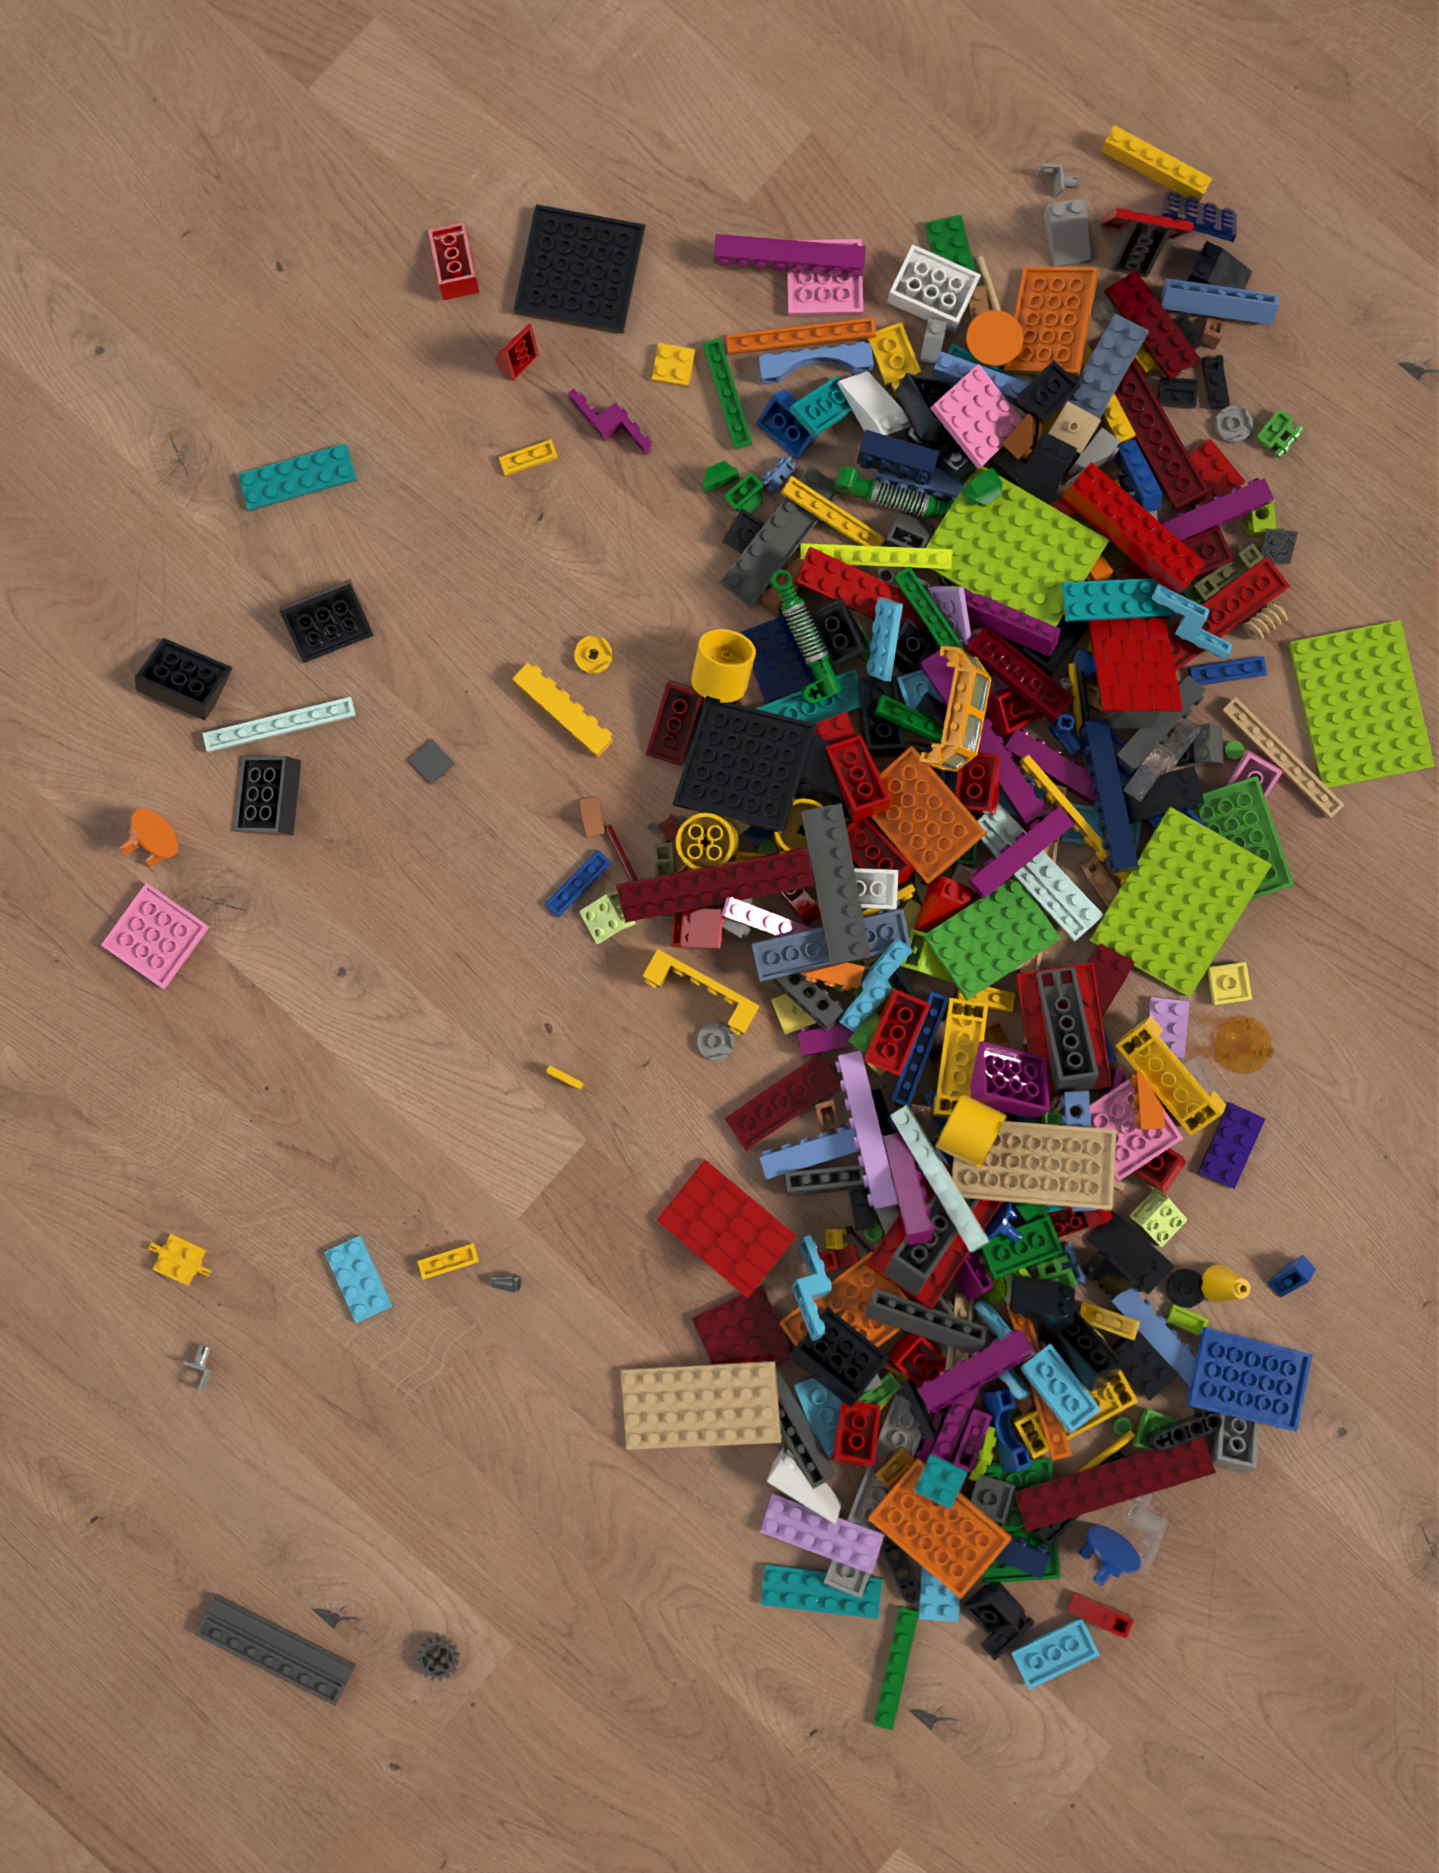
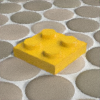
[652,343,695,388]

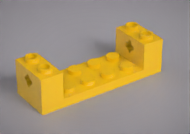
[643,949,760,1035]
[932,998,988,1119]
[1115,1015,1226,1136]
[1010,1370,1138,1459]

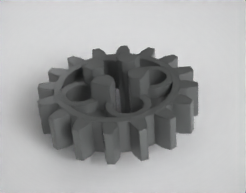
[416,1635,460,1682]

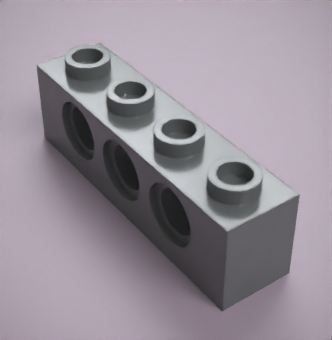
[772,972,843,1032]
[785,1165,865,1197]

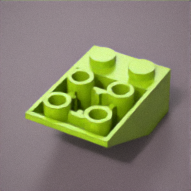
[900,929,955,984]

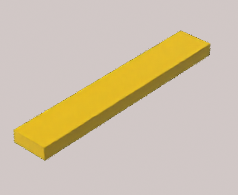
[781,476,886,546]

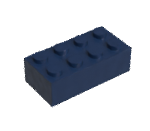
[857,430,940,485]

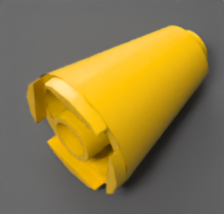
[1201,1265,1251,1304]

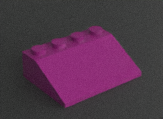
[970,1041,1050,1119]

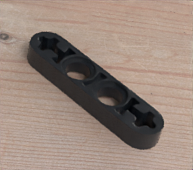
[881,1539,920,1603]

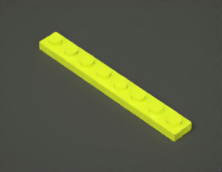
[800,543,953,569]

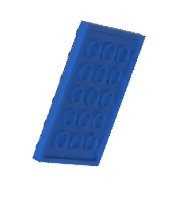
[1186,1327,1313,1432]

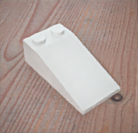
[838,371,912,439]
[854,868,898,909]
[767,1445,842,1524]

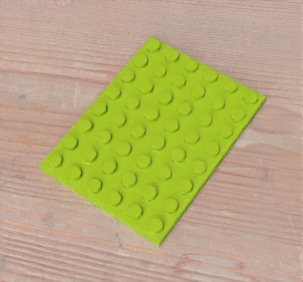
[926,466,1109,627]
[1288,620,1435,788]
[1089,807,1272,997]

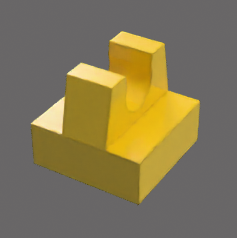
[825,1229,848,1250]

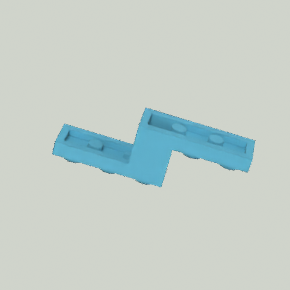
[1151,584,1233,660]
[839,938,912,1032]
[791,1235,832,1341]
[974,1300,1032,1399]

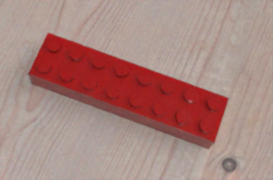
[1061,462,1206,594]

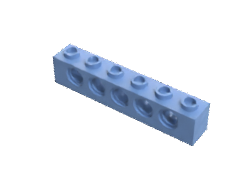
[1060,1091,1097,1211]

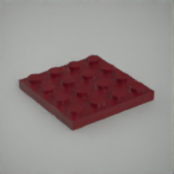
[692,1285,792,1366]

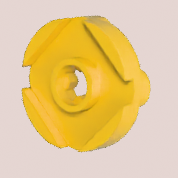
[574,636,612,675]

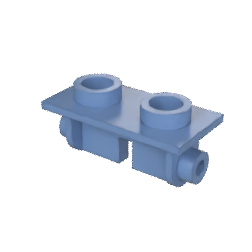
[761,457,797,493]
[1059,1242,1086,1283]

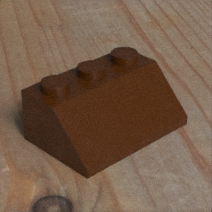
[760,558,804,619]

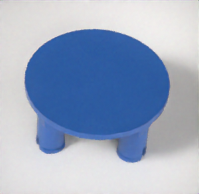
[983,1201,1022,1243]
[1079,1525,1141,1586]

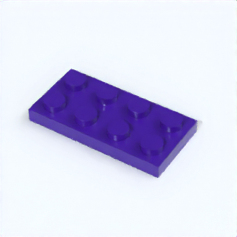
[1197,1102,1265,1189]

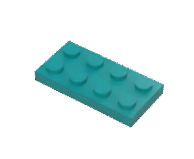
[789,376,853,438]

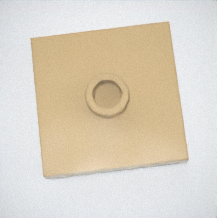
[1048,401,1101,455]

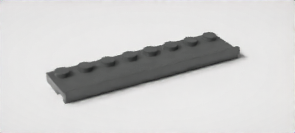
[719,464,840,607]
[801,803,871,965]
[195,1594,356,1706]

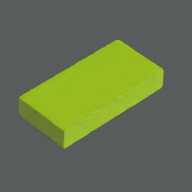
[1165,1304,1209,1336]

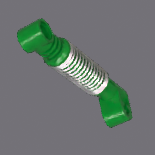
[833,466,954,520]
[770,570,842,703]

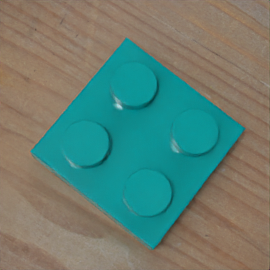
[914,1454,967,1509]

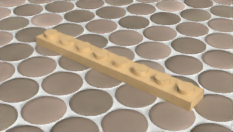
[1221,697,1345,819]

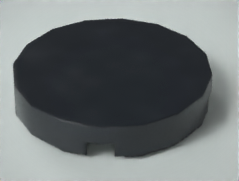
[1166,1269,1205,1308]

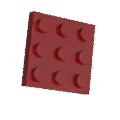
[1189,438,1246,509]

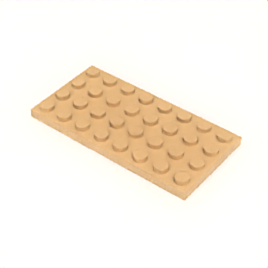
[952,1121,1116,1210]
[621,1361,782,1450]

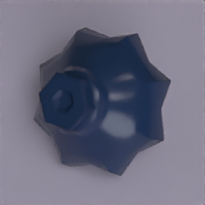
[1119,473,1134,492]

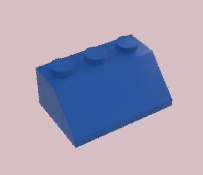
[756,389,820,460]

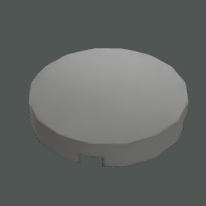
[1214,405,1253,444]
[697,1023,734,1061]

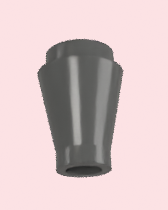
[491,1273,521,1293]

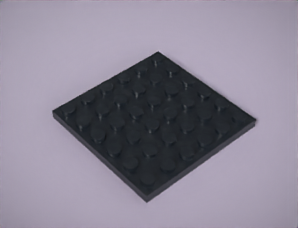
[514,204,645,334]
[672,697,818,834]

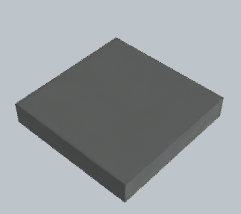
[969,1475,1015,1524]

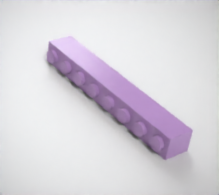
[835,1051,898,1210]

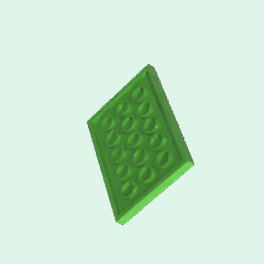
[1191,776,1295,900]
[923,877,1061,1001]

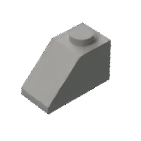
[919,318,947,366]

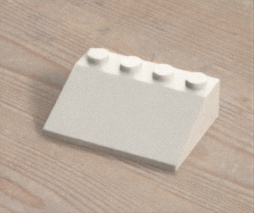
[887,244,981,333]

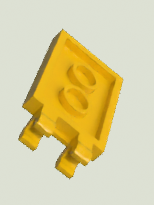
[867,322,921,399]

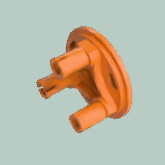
[966,310,1023,369]
[119,808,179,867]

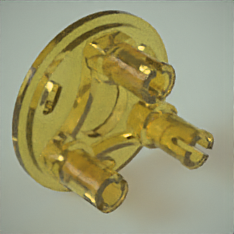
[1213,1016,1274,1074]

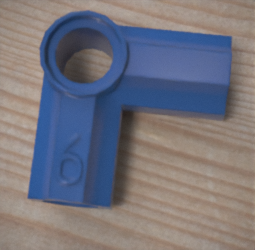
[1048,714,1084,756]

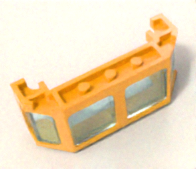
[920,646,992,772]

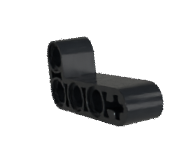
[1145,1407,1222,1450]

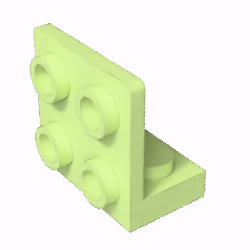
[580,891,636,944]
[1129,1189,1187,1247]

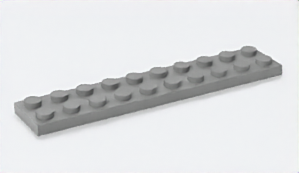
[823,1394,931,1598]

